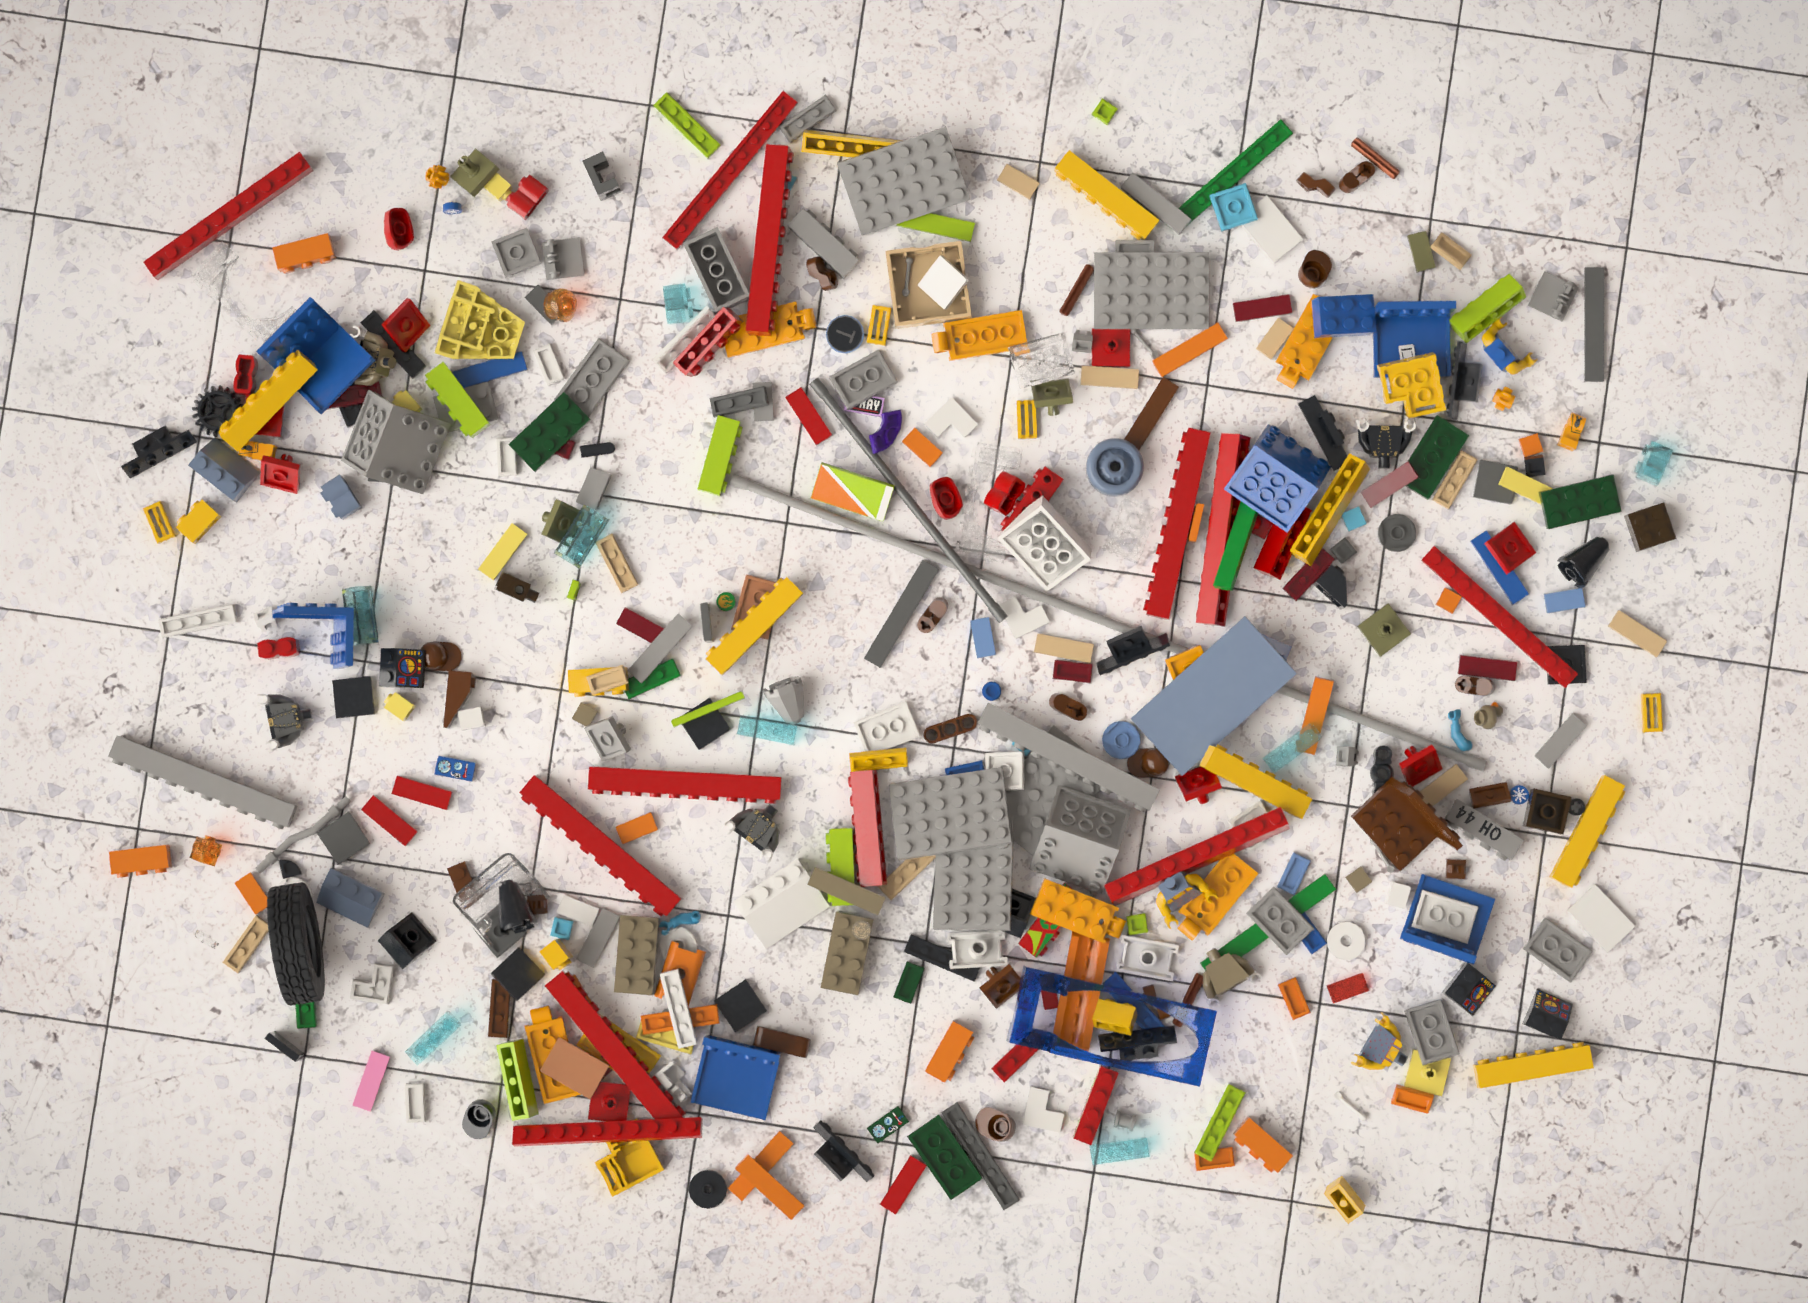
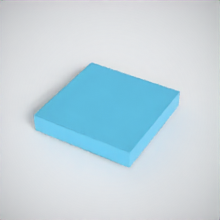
[1209,183,1258,232]

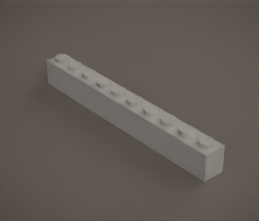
[977,703,1160,812]
[108,735,298,829]

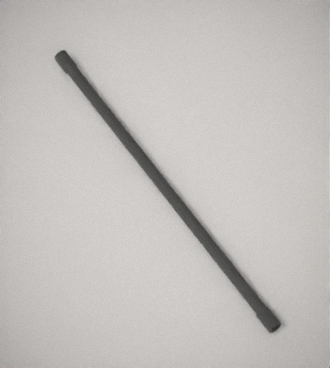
[809,378,1008,623]

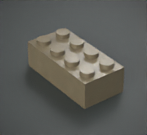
[820,912,874,995]
[614,915,660,995]

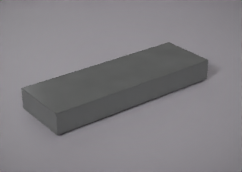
[709,386,769,418]

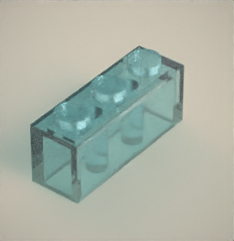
[554,505,609,569]
[342,586,379,646]
[737,715,798,746]
[1263,722,1322,773]
[404,1011,462,1066]
[1089,1136,1150,1165]

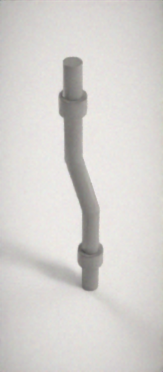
[255,796,351,874]

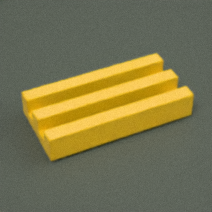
[867,305,891,346]
[1016,400,1037,439]
[143,501,176,544]
[1641,693,1663,733]

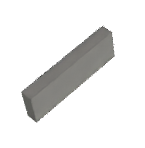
[779,94,837,143]
[1534,713,1587,769]
[576,908,620,968]

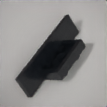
[1446,341,1483,420]
[1298,395,1347,471]
[121,425,197,479]
[1096,626,1170,676]
[1098,1025,1177,1061]
[813,1120,875,1182]

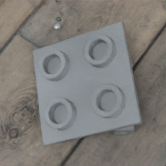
[542,237,584,280]
[1528,271,1579,322]

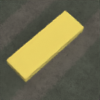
[1498,467,1553,505]
[478,523,528,581]
[636,1022,697,1054]

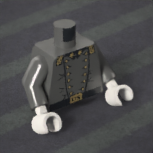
[256,693,313,752]
[721,804,780,863]

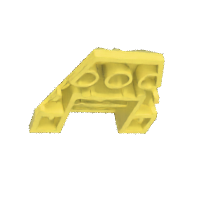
[434,280,525,359]

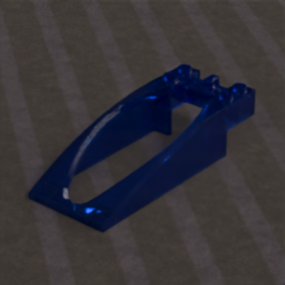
[1006,965,1217,1087]

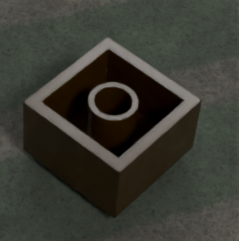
[1624,502,1677,552]
[1523,788,1572,835]

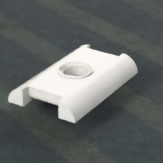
[947,931,1008,969]
[1116,935,1179,981]

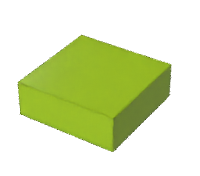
[1091,98,1118,125]
[567,580,581,601]
[1126,913,1148,935]

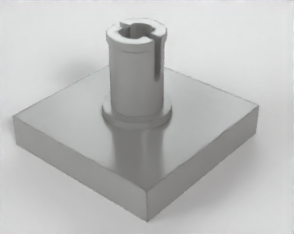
[584,716,631,761]

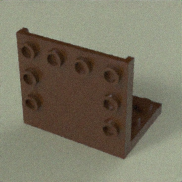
[1350,777,1463,872]

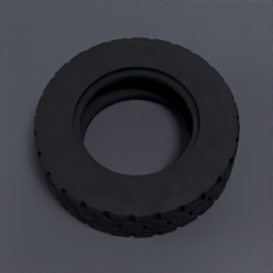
[267,882,325,1006]

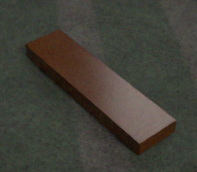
[1124,377,1179,450]

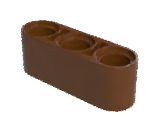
[923,714,977,744]
[753,1026,811,1058]

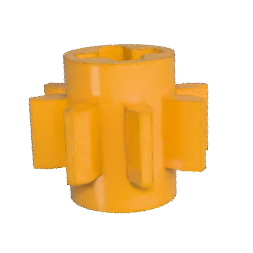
[425,165,449,189]
[1492,386,1516,411]

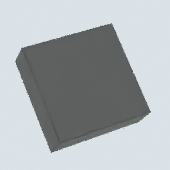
[1330,537,1357,564]

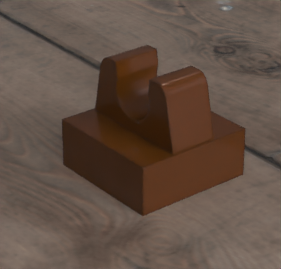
[1445,859,1466,879]
[527,894,548,915]

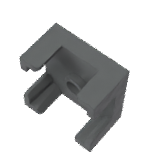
[582,151,621,201]

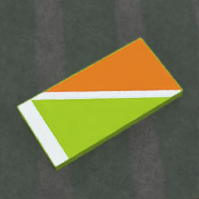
[811,462,895,522]

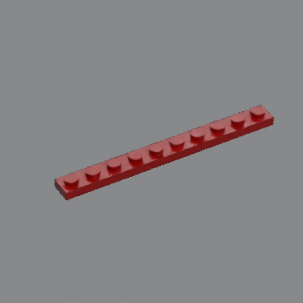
[662,91,798,250]
[1421,546,1578,689]
[512,1117,703,1147]

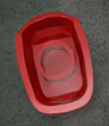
[384,208,414,251]
[929,477,963,520]

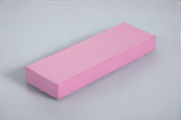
[352,1050,390,1112]

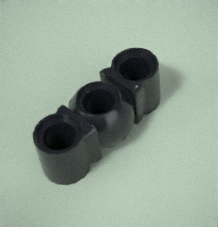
[1370,745,1394,795]

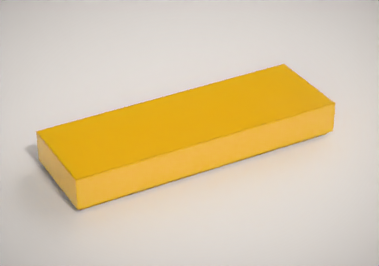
[849,748,908,772]

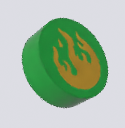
[716,592,736,612]

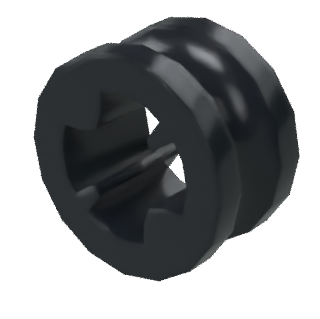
[1569,798,1585,816]

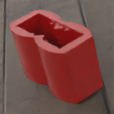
[506,174,549,220]
[233,354,258,396]
[984,471,1026,516]
[257,637,300,660]

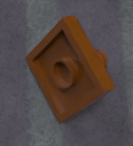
[979,964,1026,1009]

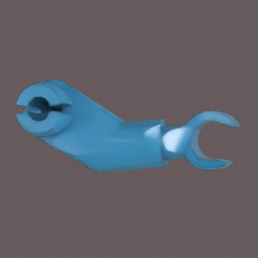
[1448,709,1473,751]
[659,911,701,935]

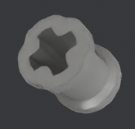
[1113,1110,1136,1132]

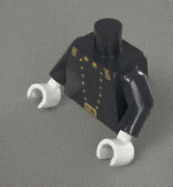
[1356,418,1416,469]

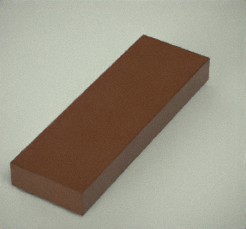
[488,979,511,1038]

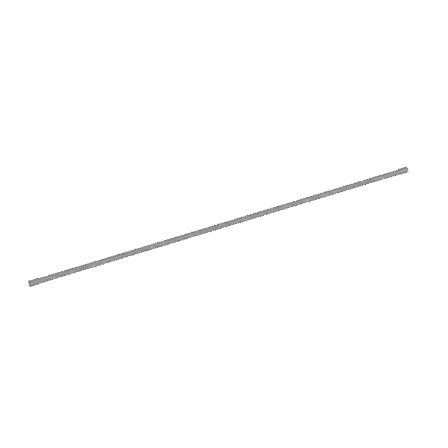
[730,474,1487,771]

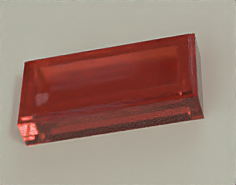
[1326,973,1369,1004]

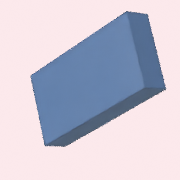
[1544,588,1585,613]
[970,617,996,658]
[1277,852,1311,895]

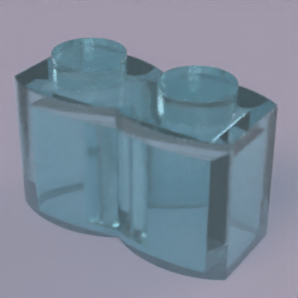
[663,283,694,325]
[1634,441,1673,486]

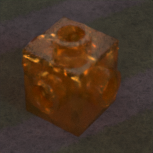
[189,835,222,867]

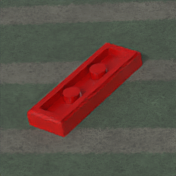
[785,387,832,446]
[391,776,453,810]
[361,795,418,847]
[991,1028,1046,1083]
[880,1155,927,1215]

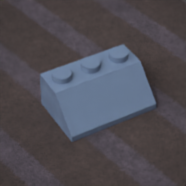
[188,437,260,503]
[316,868,385,928]

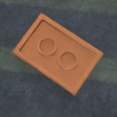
[731,574,776,640]
[540,1037,610,1099]

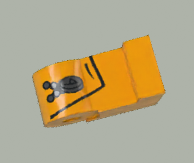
[1557,412,1586,452]
[238,441,277,461]

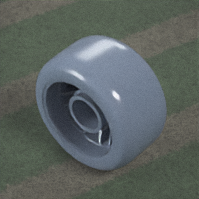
[1086,438,1144,497]

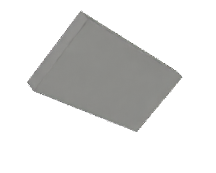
[554,338,630,417]

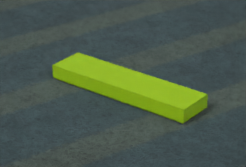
[653,92,721,159]
[896,213,975,242]
[671,691,745,728]
[1194,1084,1246,1162]

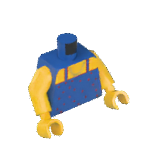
[1482,317,1538,375]

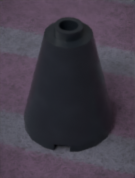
[1557,537,1610,588]
[499,879,538,935]

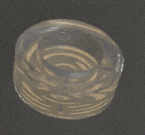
[852,920,872,940]

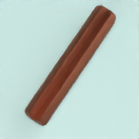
[1351,137,1400,179]
[1059,264,1094,316]
[1172,973,1203,1027]

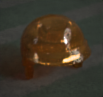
[544,288,577,322]

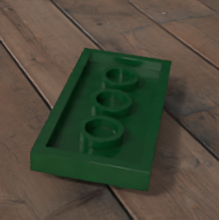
[508,392,590,472]
[1406,415,1469,500]
[1539,474,1622,529]
[907,1114,983,1200]

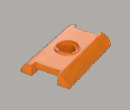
[654,941,706,1007]

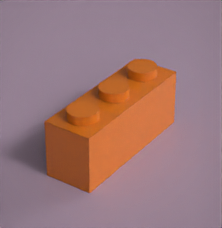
[272,233,336,274]
[109,845,172,878]
[925,1021,975,1083]
[1233,1116,1293,1173]

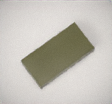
[1407,231,1436,273]

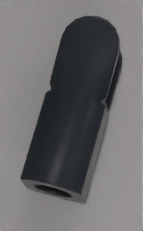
[580,442,615,458]

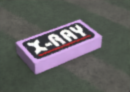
[844,396,885,417]

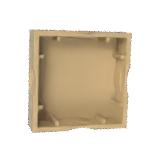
[885,241,972,329]

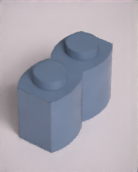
[320,474,362,520]

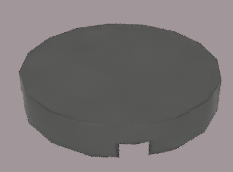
[1378,514,1416,552]

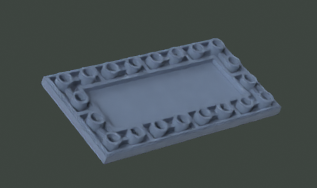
[1130,616,1297,776]

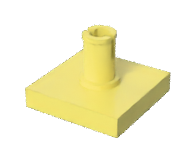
[1404,1049,1451,1096]

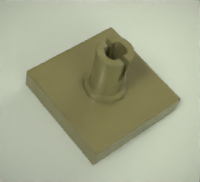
[450,148,500,197]
[1031,378,1073,416]
[541,499,584,547]
[1357,603,1411,657]

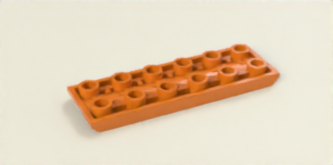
[1050,931,1110,1052]

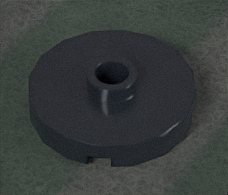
[688,1170,727,1209]

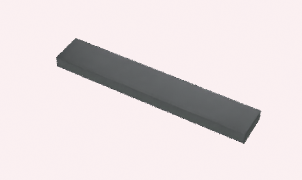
[1584,267,1604,382]
[864,560,939,668]
[941,1102,1020,1210]

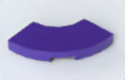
[869,409,902,454]

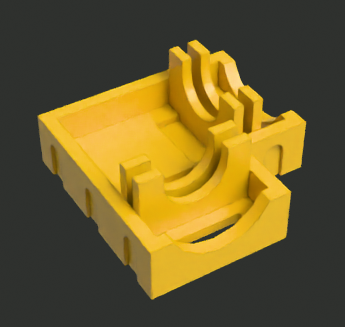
[1377,352,1446,418]
[595,1118,664,1197]

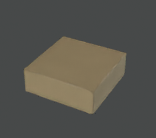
[572,702,598,727]
[1345,866,1372,893]

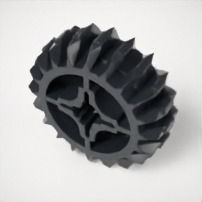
[192,385,243,437]

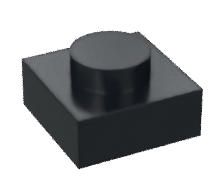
[1524,455,1546,477]

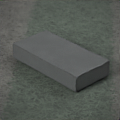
[524,285,565,325]

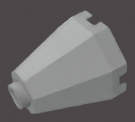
[763,676,804,725]

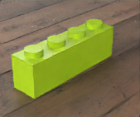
[1449,274,1526,344]
[425,362,491,438]
[697,415,743,496]
[825,828,855,906]
[496,1039,539,1121]

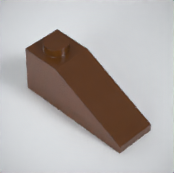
[443,670,476,728]

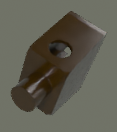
[494,572,539,603]

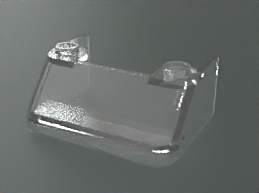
[453,853,550,947]

